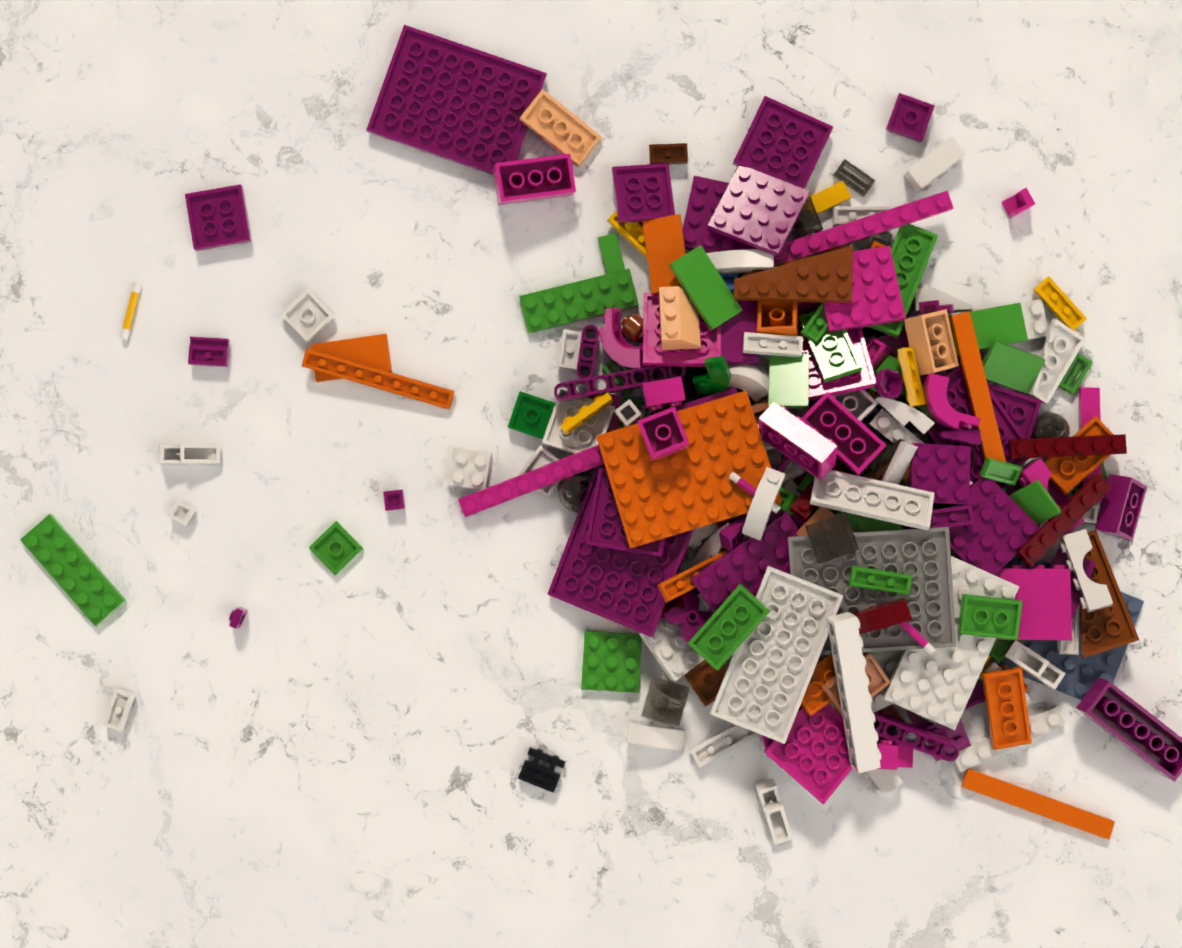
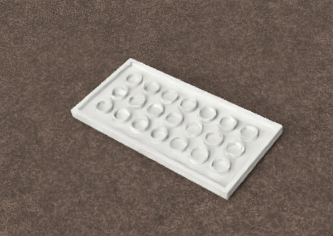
[882,556,1019,730]
[710,566,844,744]

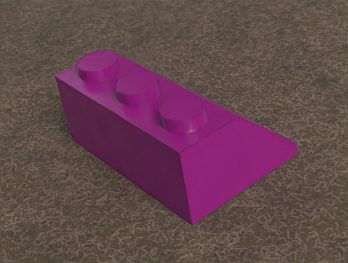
[1095,474,1148,542]

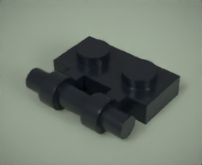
[518,747,566,793]

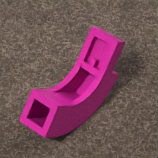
[599,307,647,368]
[923,373,980,430]

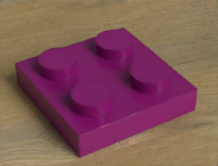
[885,93,935,143]
[921,718,971,761]

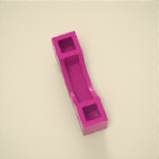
[1018,458,1085,535]

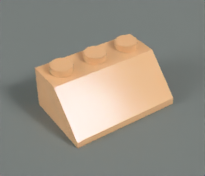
[659,286,701,350]
[904,309,959,375]

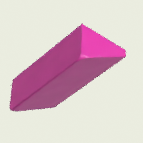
[866,337,892,376]

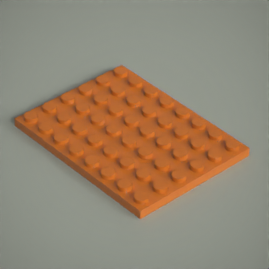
[596,390,782,549]

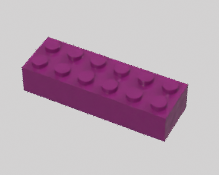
[1076,677,1182,782]

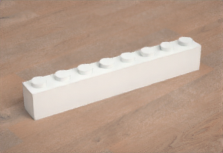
[826,612,881,774]

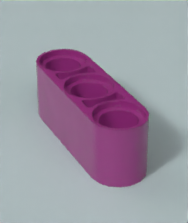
[576,325,599,379]

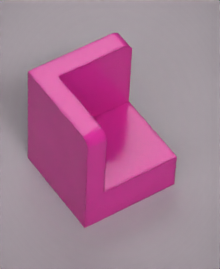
[1002,187,1035,219]

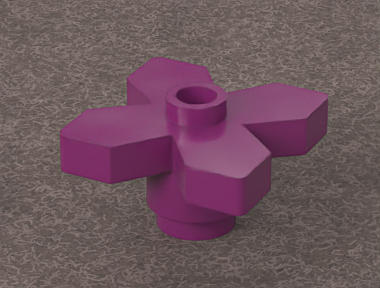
[663,591,712,645]

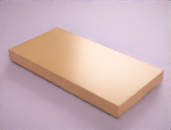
[519,89,602,168]

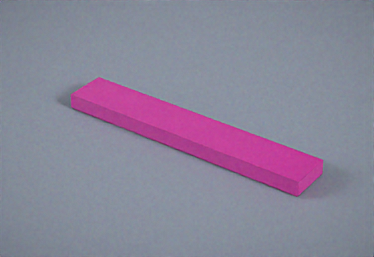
[1079,387,1103,502]

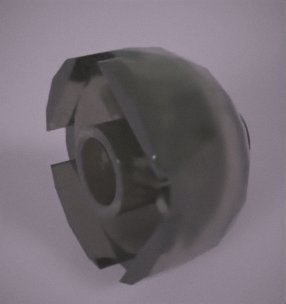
[1030,412,1070,439]
[557,474,591,513]

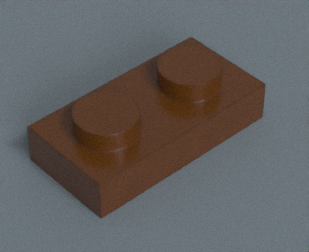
[649,143,688,165]

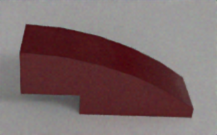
[852,598,912,634]

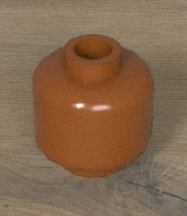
[621,314,643,342]

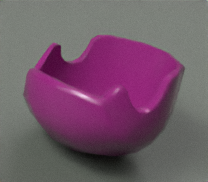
[875,369,903,399]

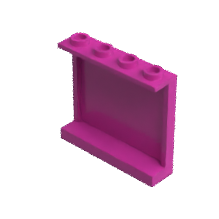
[995,565,1072,641]

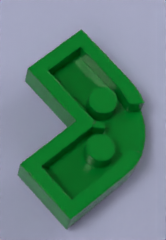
[692,356,731,396]

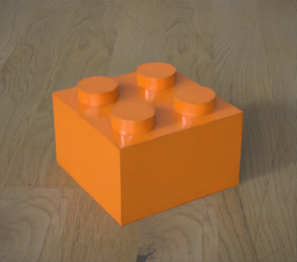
[757,301,799,336]

